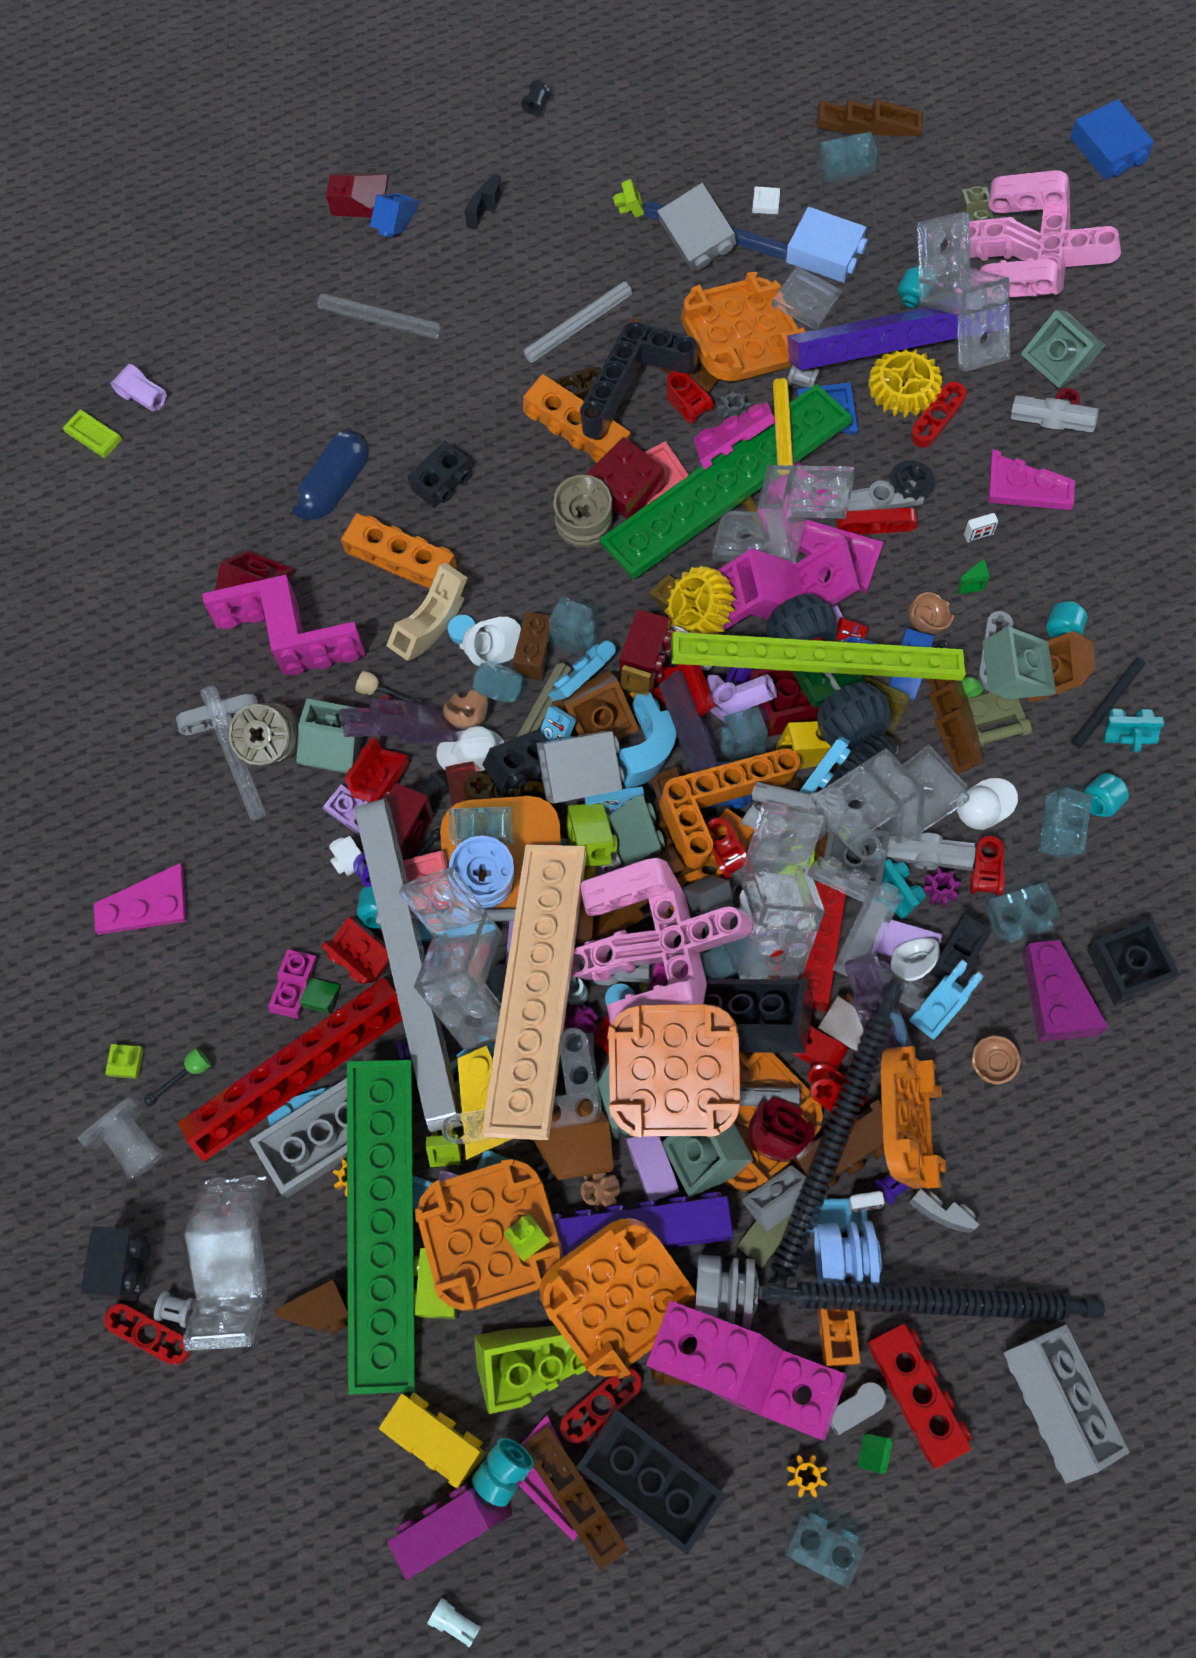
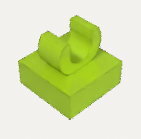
[613,179,644,217]
[105,1044,144,1079]
[426,1129,461,1167]
[503,1213,550,1262]

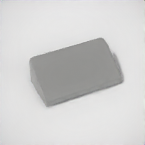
[742,1165,810,1231]

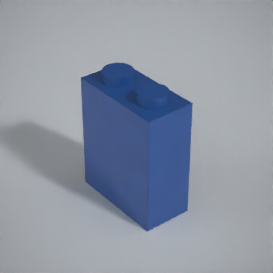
[1070,99,1154,180]

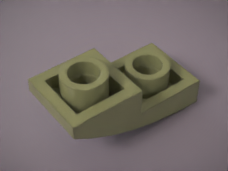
[961,186,994,222]
[737,1213,798,1267]

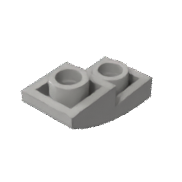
[909,1189,980,1233]

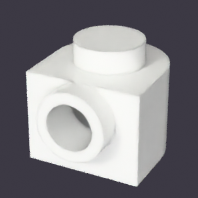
[329,836,367,876]

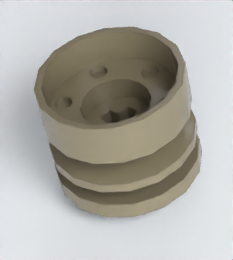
[553,475,612,548]
[228,702,300,765]

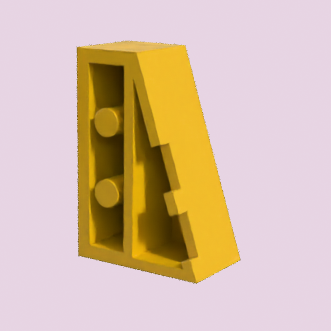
[457,1045,513,1160]
[378,1392,486,1489]

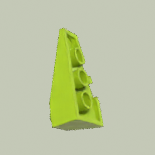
[474,1326,587,1414]

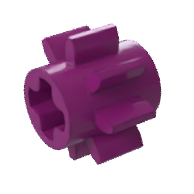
[923,868,961,908]
[563,1004,599,1035]

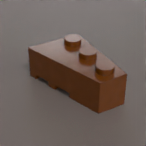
[792,1100,885,1192]

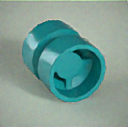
[472,1438,534,1507]

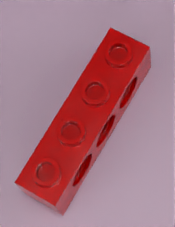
[801,882,847,1012]
[866,1323,972,1469]

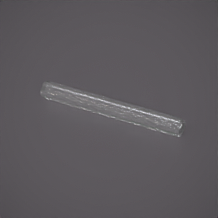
[317,293,441,339]
[200,685,266,821]

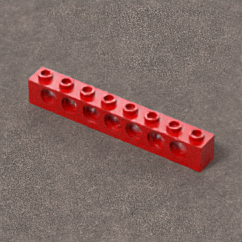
[178,977,402,1162]

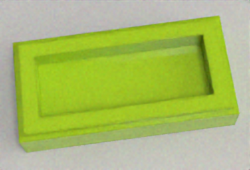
[63,409,122,459]

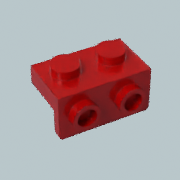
[345,737,409,802]
[321,916,390,984]

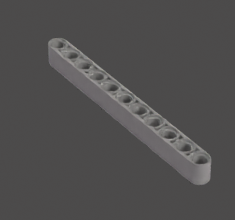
[355,798,463,1132]

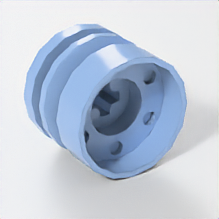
[449,835,514,910]
[814,1221,882,1286]

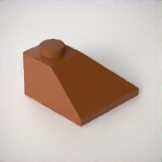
[1028,631,1095,702]
[564,671,639,740]
[534,1099,614,1180]

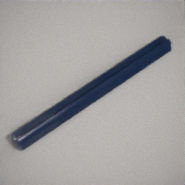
[644,201,788,260]

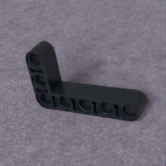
[580,322,698,439]

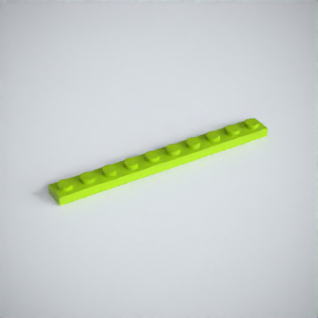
[671,632,966,681]

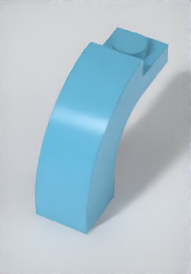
[617,692,676,789]

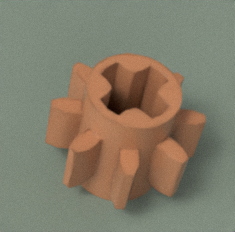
[581,1173,620,1211]

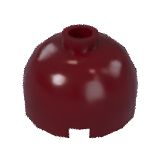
[749,1097,815,1162]

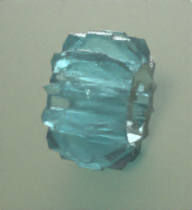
[473,662,523,702]

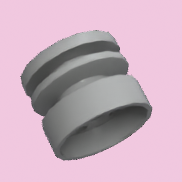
[695,1254,758,1330]

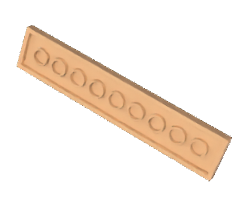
[482,845,587,1140]

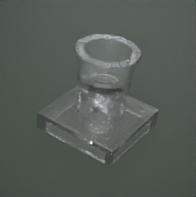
[77,1096,165,1182]

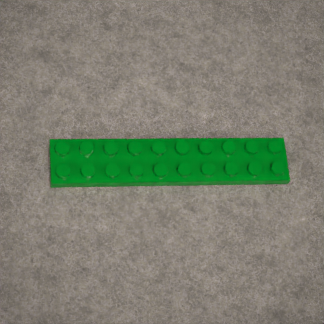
[599,384,852,580]
[347,1060,415,1395]

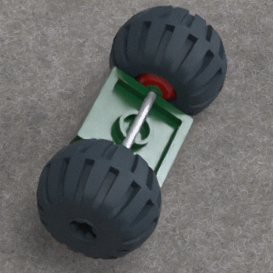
[766,594,891,752]

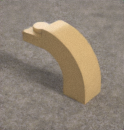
[386,563,467,661]

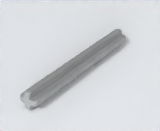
[523,281,632,363]

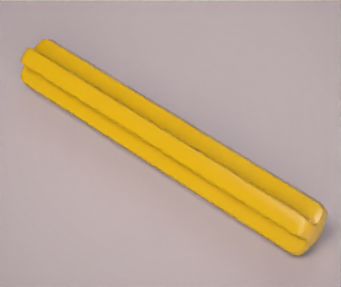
[773,378,793,473]

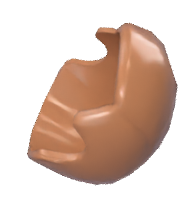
[908,592,955,635]
[443,690,488,729]
[972,1035,1021,1085]

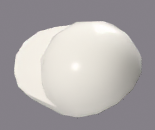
[957,778,1018,830]
[891,938,940,981]

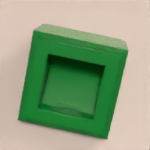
[956,559,990,595]
[299,978,340,1015]
[857,1434,893,1474]

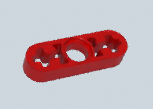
[911,382,967,448]
[836,508,918,535]
[104,1304,192,1365]
[560,1368,642,1444]

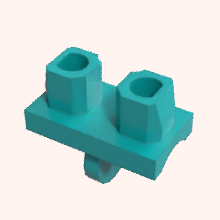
[1103,709,1164,753]
[872,859,926,920]

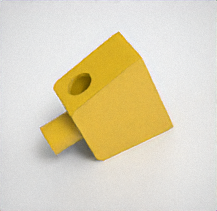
[775,721,831,770]

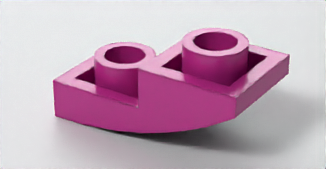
[268,949,317,1019]

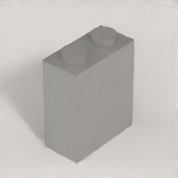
[658,183,736,272]
[536,731,624,803]

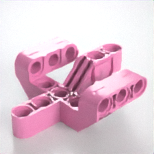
[956,170,1121,298]
[571,858,753,1024]

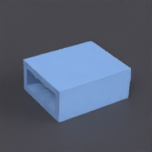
[786,207,868,283]

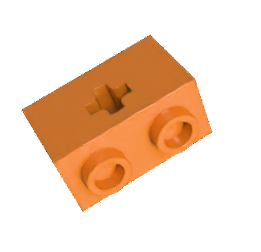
[817,1308,860,1367]

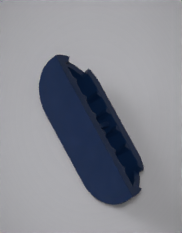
[292,429,369,520]

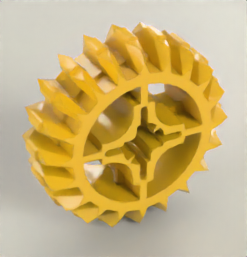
[868,348,942,418]
[664,566,736,635]

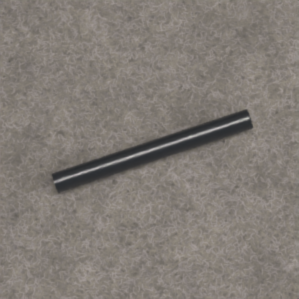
[1071,657,1146,749]

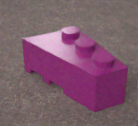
[1022,940,1109,1042]
[387,1484,512,1580]

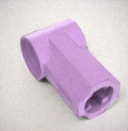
[110,364,167,412]
[713,674,777,720]

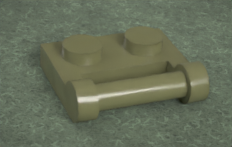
[968,693,1032,748]

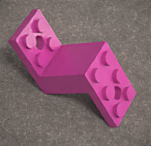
[718,536,860,634]
[202,575,366,676]
[646,1301,847,1441]

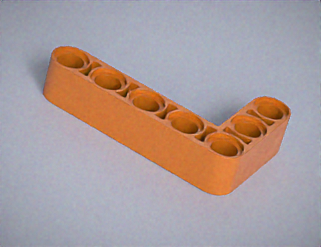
[659,748,800,869]

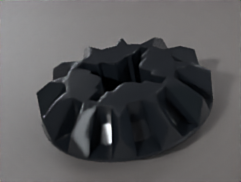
[889,460,935,501]

